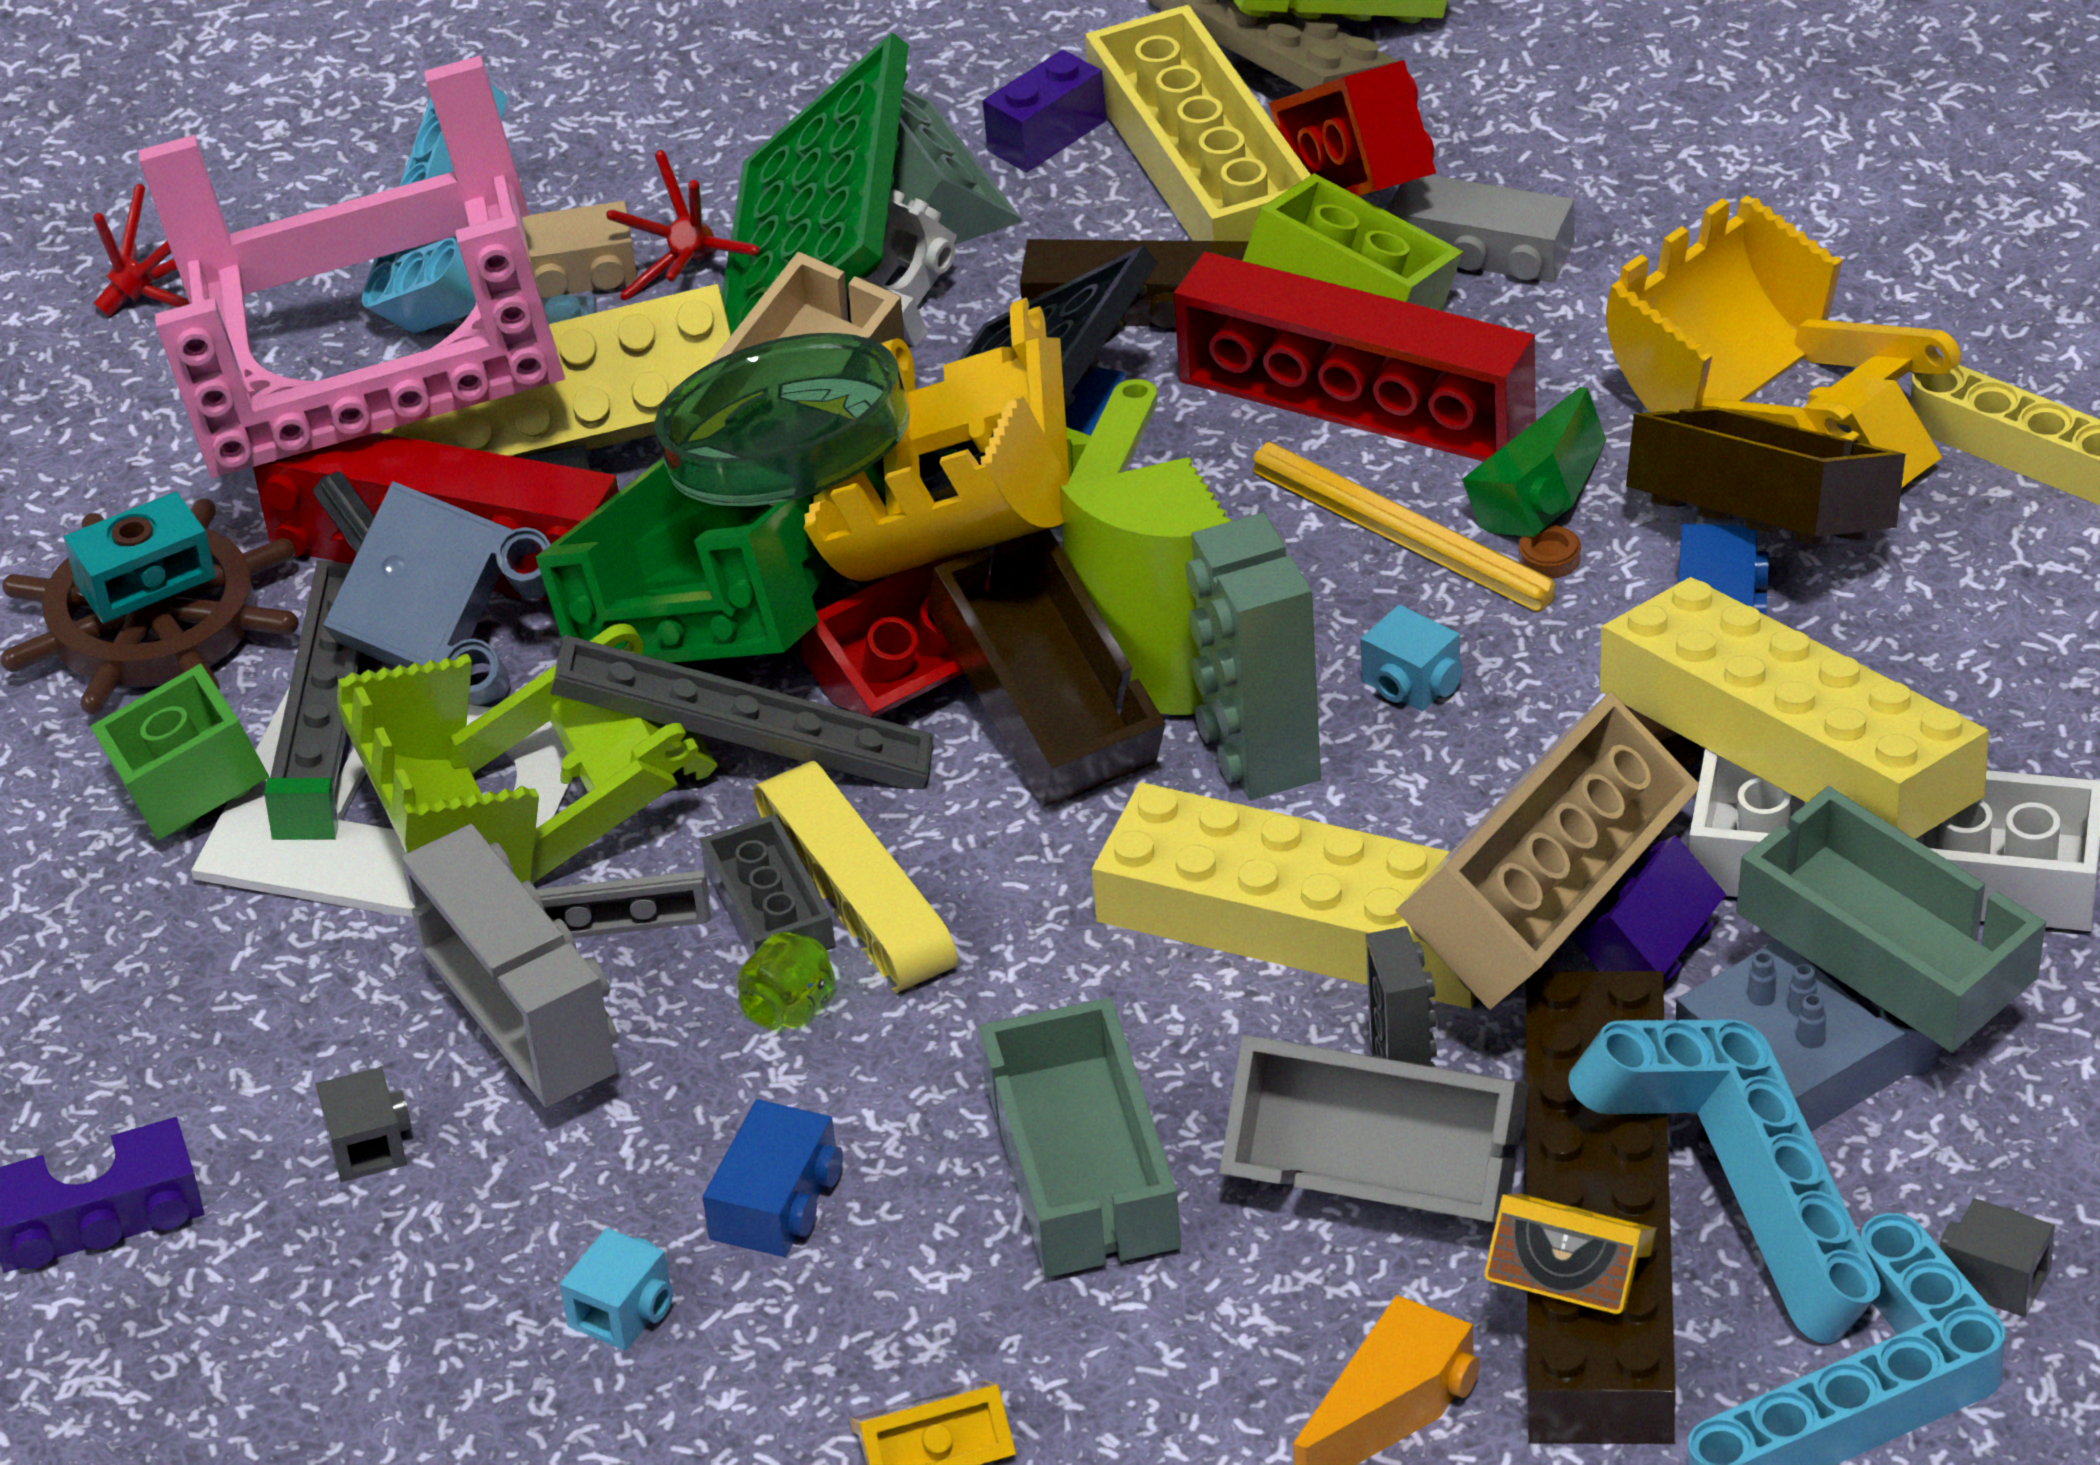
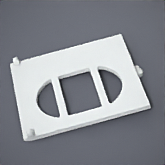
[191,687,573,917]

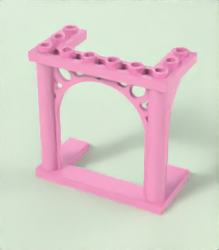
[138,55,565,478]

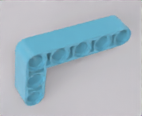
[362,84,507,334]
[1568,1019,1881,1344]
[1688,1213,2005,1465]

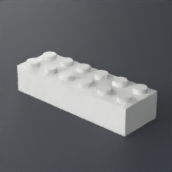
[1689,748,2100,931]

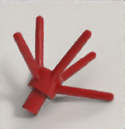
[606,150,760,300]
[93,184,190,317]

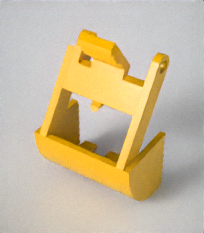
[1606,195,1961,487]
[803,298,1070,582]

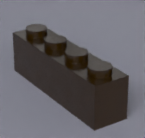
[1020,239,1249,328]

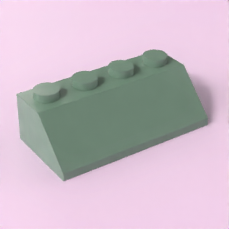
[839,60,1022,245]

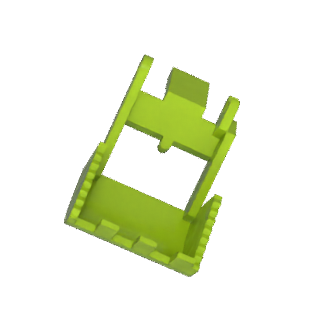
[1060,379,1231,715]
[337,624,718,884]

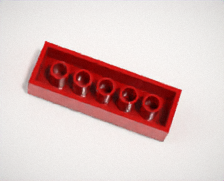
[1174,251,1536,462]
[253,432,619,602]

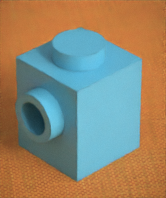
[1360,604,1463,712]
[560,1227,673,1351]

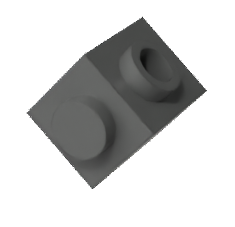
[315,1066,412,1182]
[1939,1198,2055,1317]

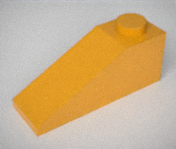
[1293,1295,1480,1465]

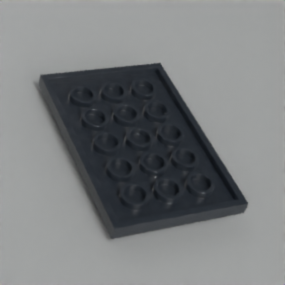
[880,245,1158,507]

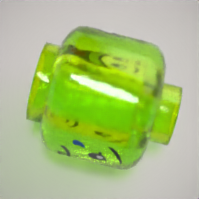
[736,932,835,1030]

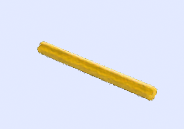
[1252,442,1555,612]

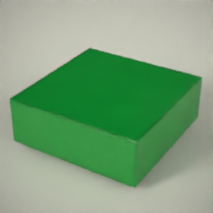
[264,778,338,840]

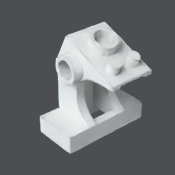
[846,189,957,347]

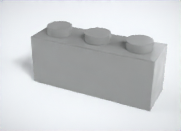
[1387,175,1574,283]

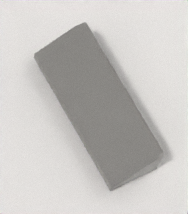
[536,870,711,938]

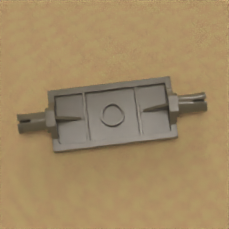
[1146,0,1398,90]

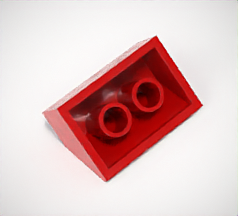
[800,551,991,718]

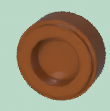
[1519,525,1581,579]

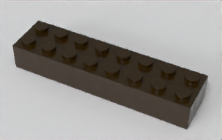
[1526,971,1676,1444]

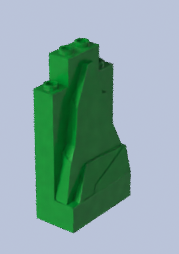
[536,377,933,663]

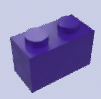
[982,49,1106,173]
[1569,835,1727,984]

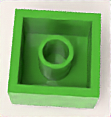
[90,663,269,841]

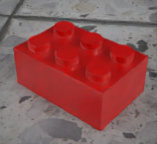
[1268,60,1436,196]

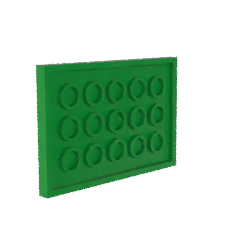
[722,32,909,334]

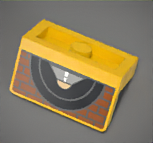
[1484,1193,1657,1314]
[849,1380,1016,1465]

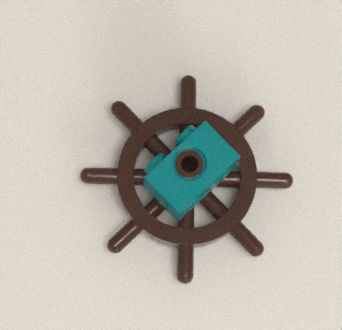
[0,491,299,715]

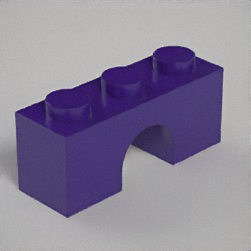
[0,1117,205,1273]

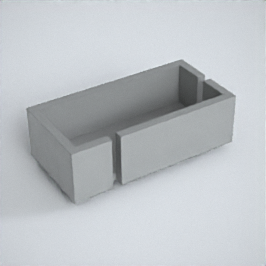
[401,823,618,1108]
[1219,1035,1529,1222]

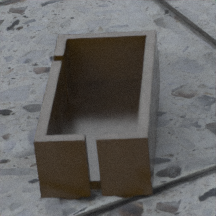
[1626,406,1906,545]
[927,528,1166,808]

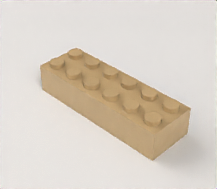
[1395,691,1699,1010]

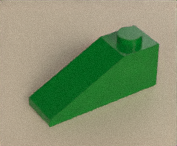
[1462,387,1607,537]

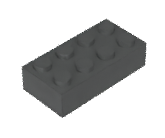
[700,814,835,971]
[1365,926,1437,1067]

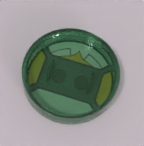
[655,333,910,506]

